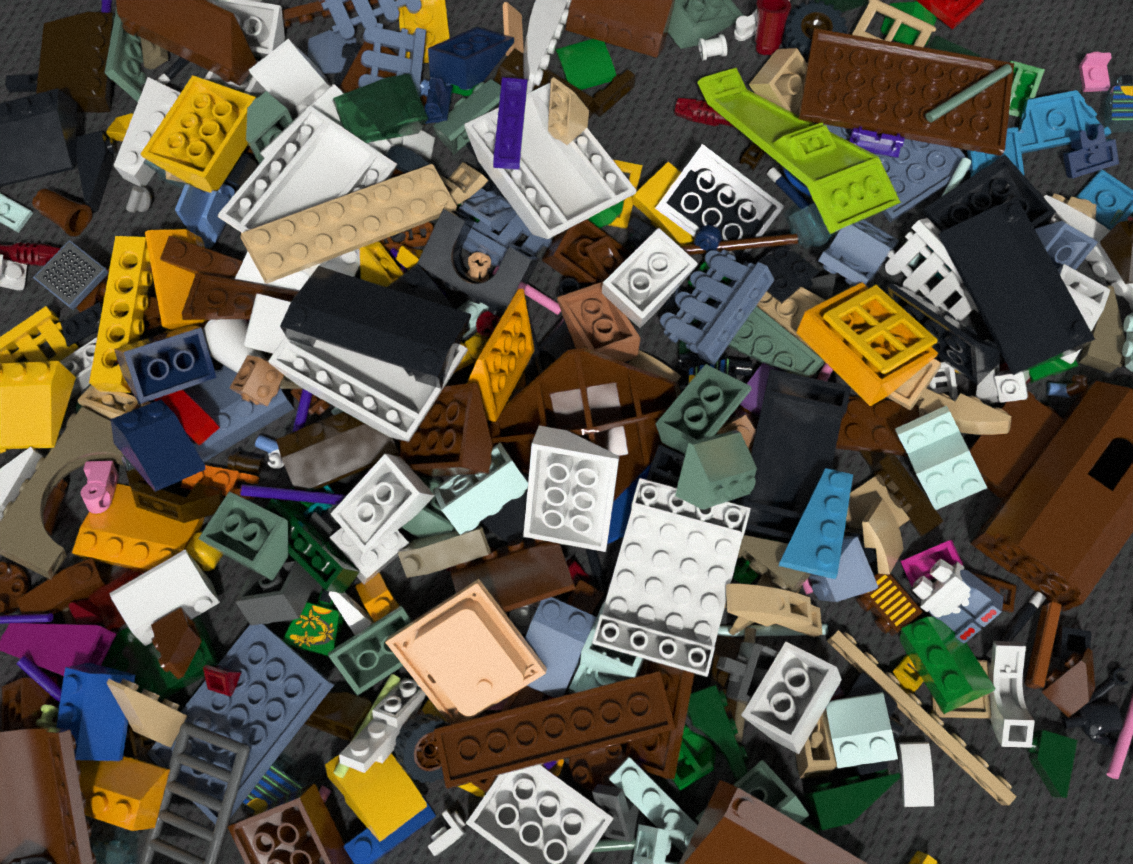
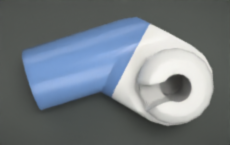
[255,435,284,469]

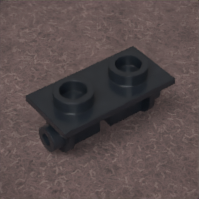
[61,302,102,347]

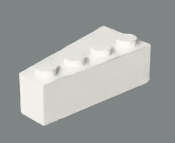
[114,77,180,187]

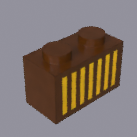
[856,574,922,636]

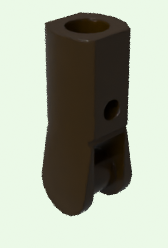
[740,142,766,171]

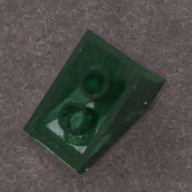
[332,74,428,143]

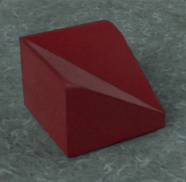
[68,599,108,626]

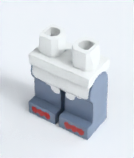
[912,559,1003,644]

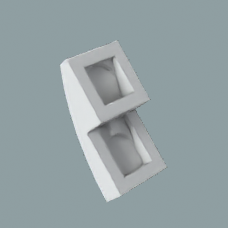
[899,742,934,807]

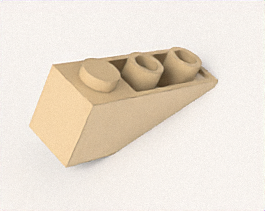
[548,77,589,145]
[107,679,187,748]

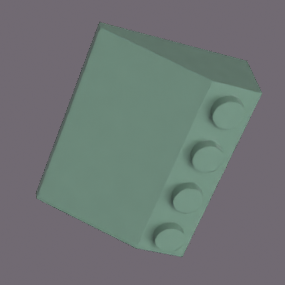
[668,0,744,49]

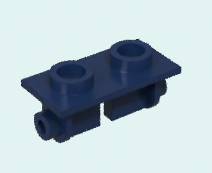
[423,76,453,124]

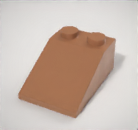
[557,281,640,362]

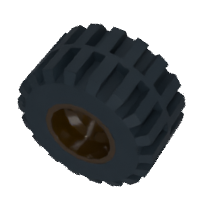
[781,0,847,64]

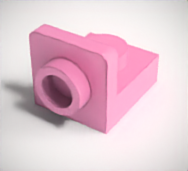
[1079,52,1112,92]

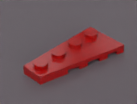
[916,0,984,29]

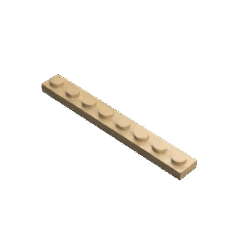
[827,630,1017,805]

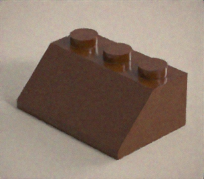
[2,677,60,731]

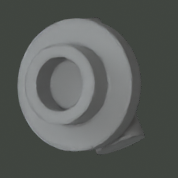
[126,186,152,212]

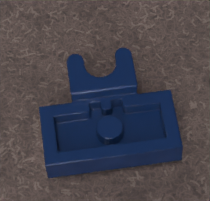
[1063,124,1119,179]

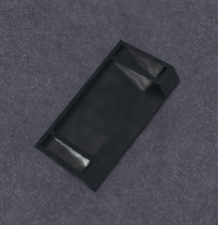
[938,199,1095,376]
[280,266,471,389]
[740,369,851,544]

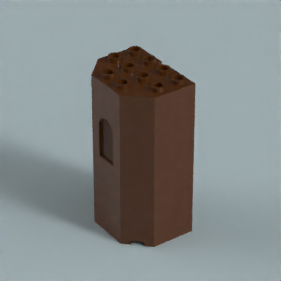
[970,381,1133,612]

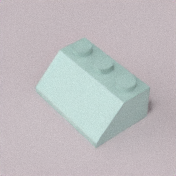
[433,443,528,535]

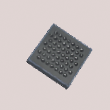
[33,240,109,310]

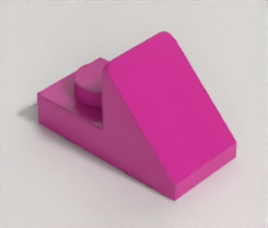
[901,540,963,587]

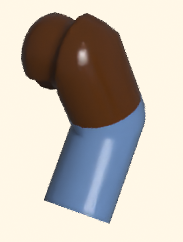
[1047,375,1088,398]

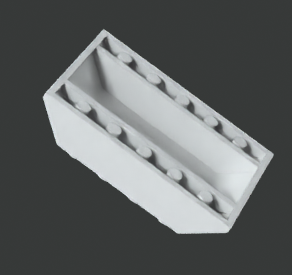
[464,83,636,239]
[218,105,397,277]
[268,336,468,442]

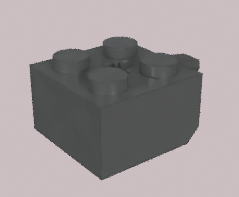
[235,554,316,626]
[716,642,779,705]

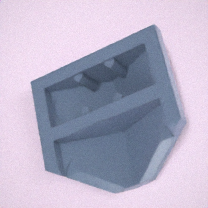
[308,30,357,74]
[461,191,516,232]

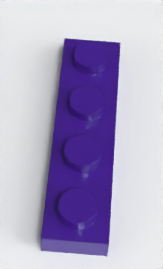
[493,77,528,170]

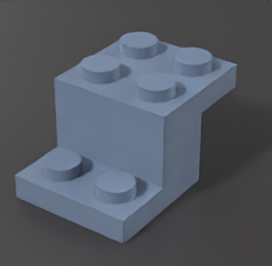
[818,219,899,287]

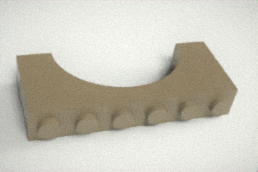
[0,407,128,580]

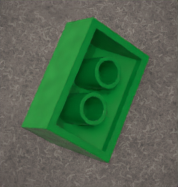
[899,617,996,714]

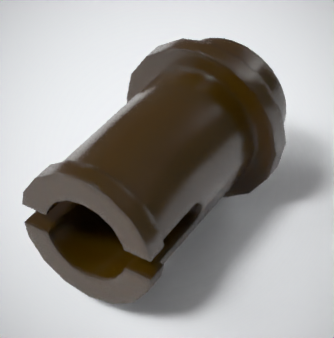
[228,451,264,474]

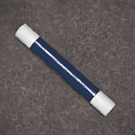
[767,167,823,227]

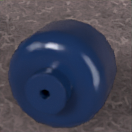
[694,225,722,253]

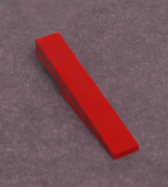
[116,360,220,446]

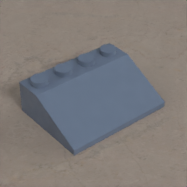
[182,365,294,463]

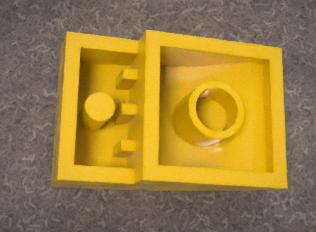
[633,162,694,246]
[325,753,427,842]

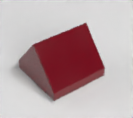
[203,665,241,697]

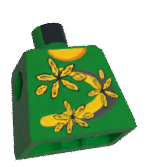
[283,590,344,657]

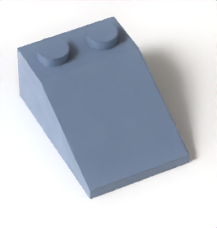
[525,597,597,698]

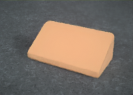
[503,2,524,57]

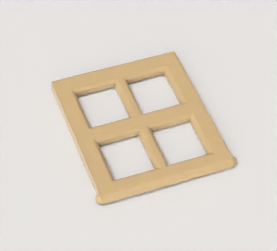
[852,0,936,47]

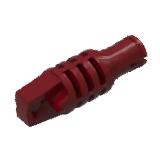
[674,98,736,128]
[0,242,60,266]

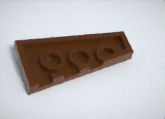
[182,273,298,320]

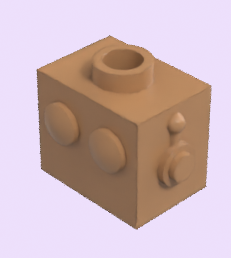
[230,355,284,406]

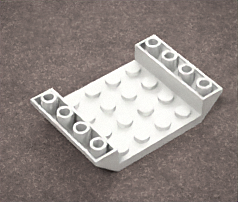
[592,478,751,677]

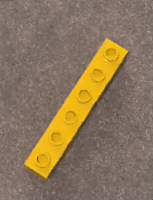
[89,236,153,393]

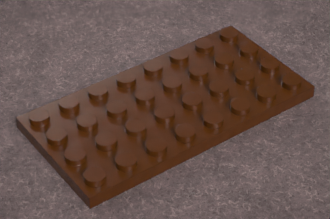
[798,28,1014,156]

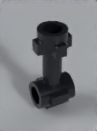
[334,43,361,88]

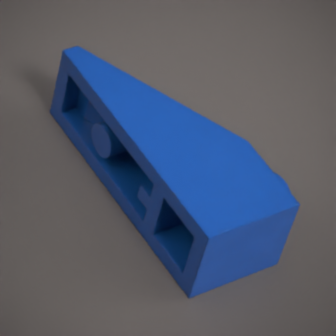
[343,792,436,864]

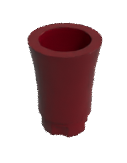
[755,0,792,55]

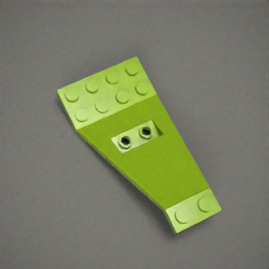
[697,68,901,234]

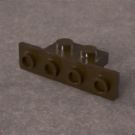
[858,450,943,537]

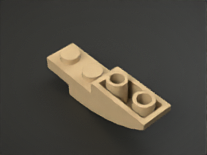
[916,388,1012,435]
[726,583,822,637]

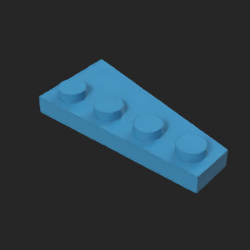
[778,468,853,579]

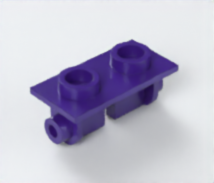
[849,126,905,158]

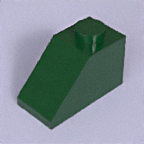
[1026,730,1078,798]

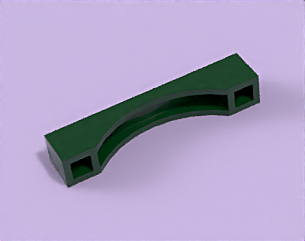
[687,685,748,783]

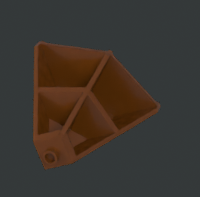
[488,347,681,502]

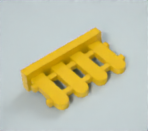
[0,306,80,363]

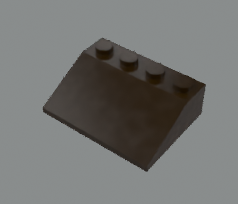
[36,12,114,113]

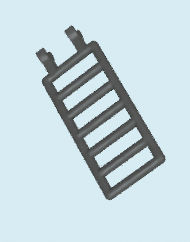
[139,722,250,864]

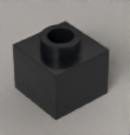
[1053,627,1092,660]

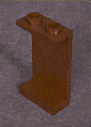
[969,391,1064,499]

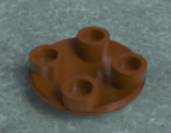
[0,562,29,615]
[569,745,626,792]

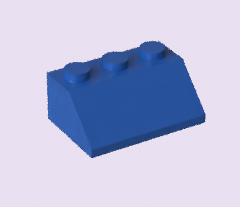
[56,663,135,761]

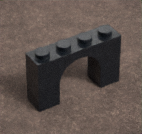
[417,208,540,317]

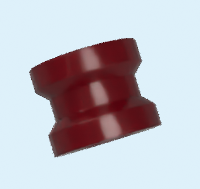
[476,311,501,340]

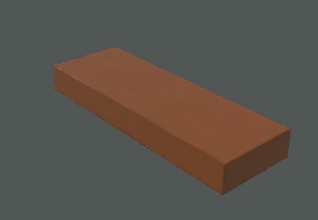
[1025,602,1062,689]

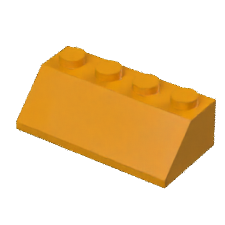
[145,229,210,331]
[76,755,170,831]

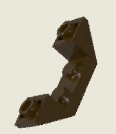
[123,459,223,523]

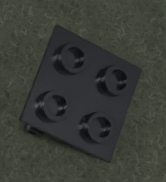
[755,245,819,304]

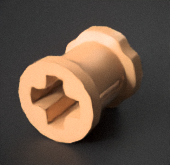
[467,252,491,283]

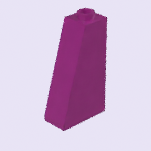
[0,623,116,676]

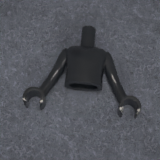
[1062,668,1133,760]

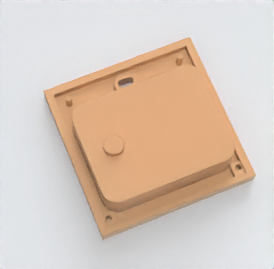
[385,579,547,725]

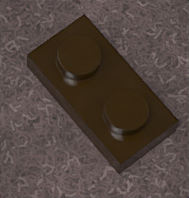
[594,69,635,117]

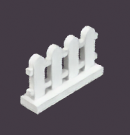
[885,218,979,326]

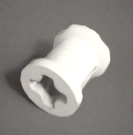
[698,34,727,61]

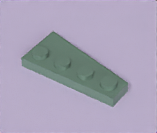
[105,7,146,102]
[728,306,824,378]

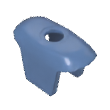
[175,184,235,249]

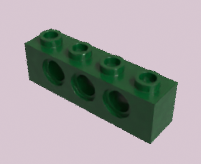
[264,498,360,593]

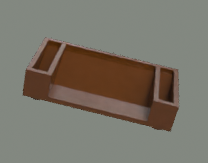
[116,0,257,86]
[679,780,868,864]

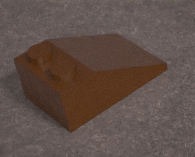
[542,219,632,287]

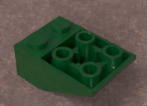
[804,769,901,830]

